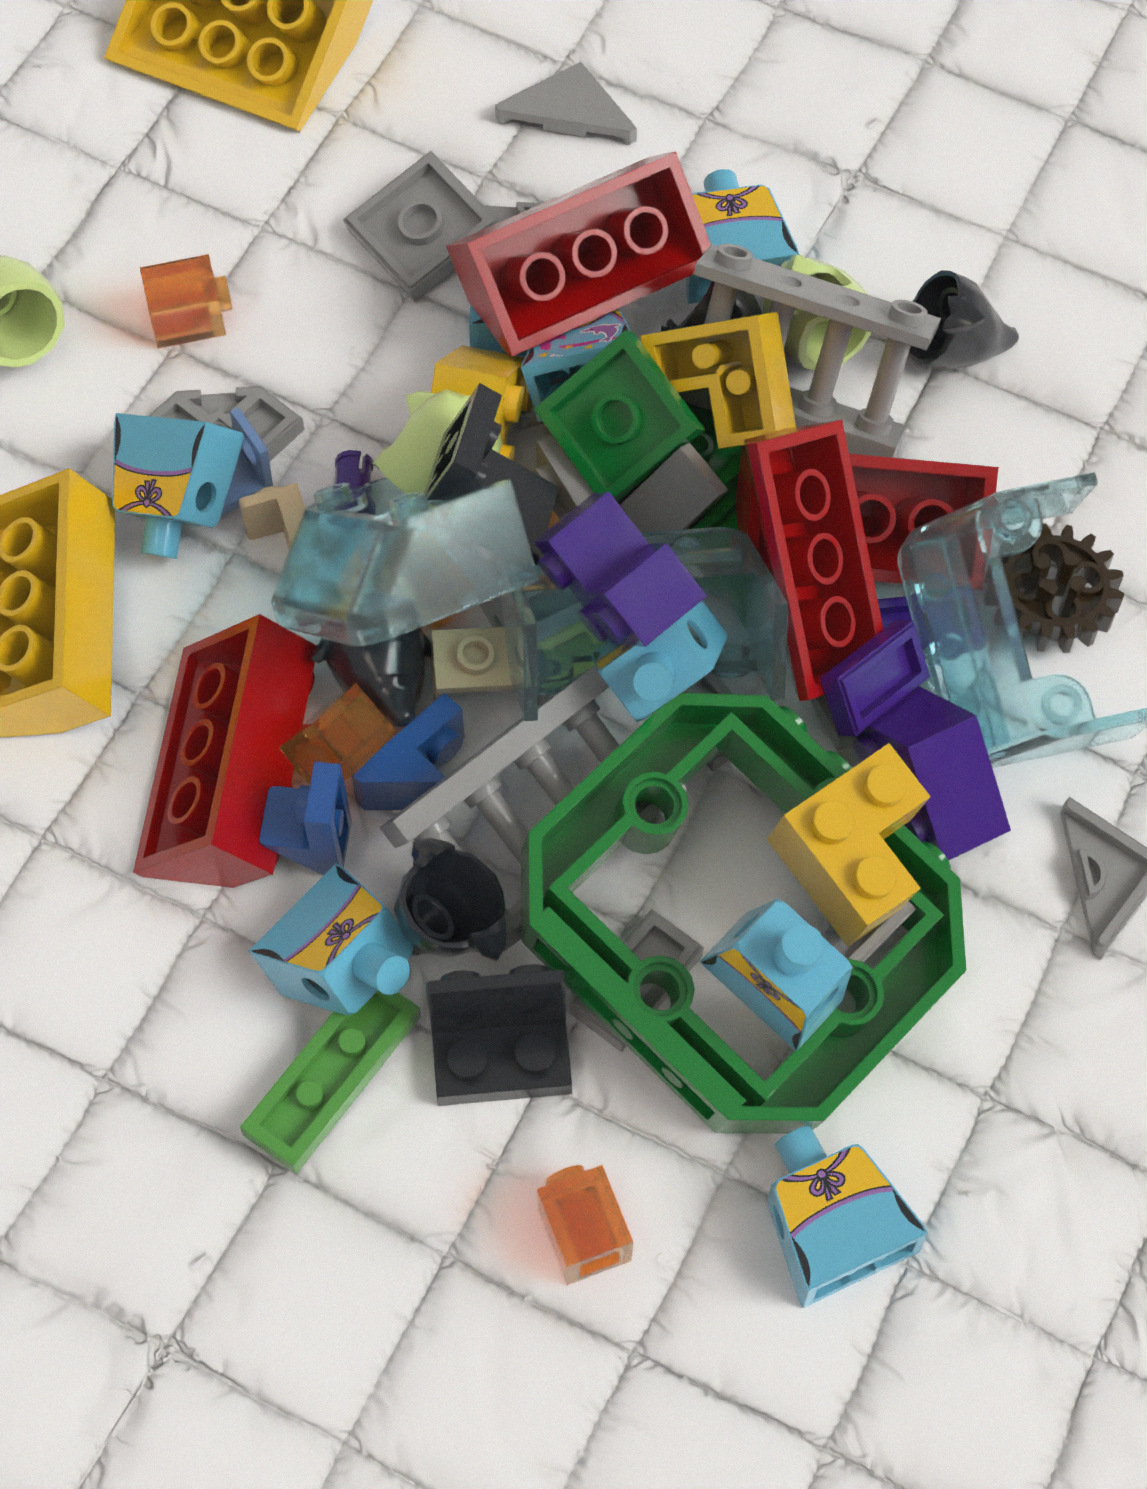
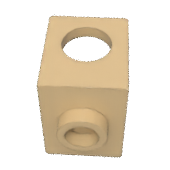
[431,626,522,701]

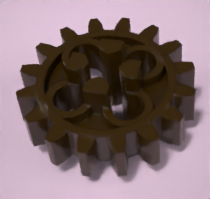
[986,523,1124,653]

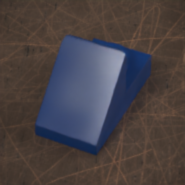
[351,693,465,810]
[259,762,352,875]

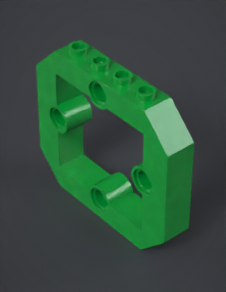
[521,693,967,1134]

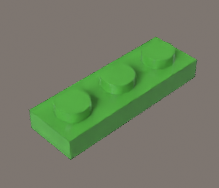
[240,991,421,1174]

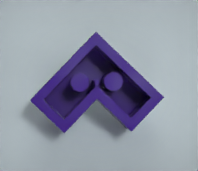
[534,491,707,647]
[853,686,1011,860]

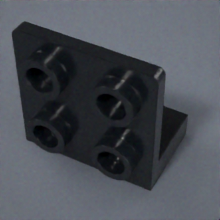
[418,383,558,573]
[426,964,572,1106]

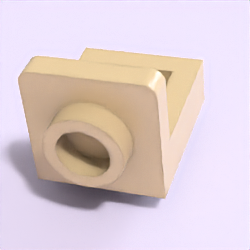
[239,483,328,580]

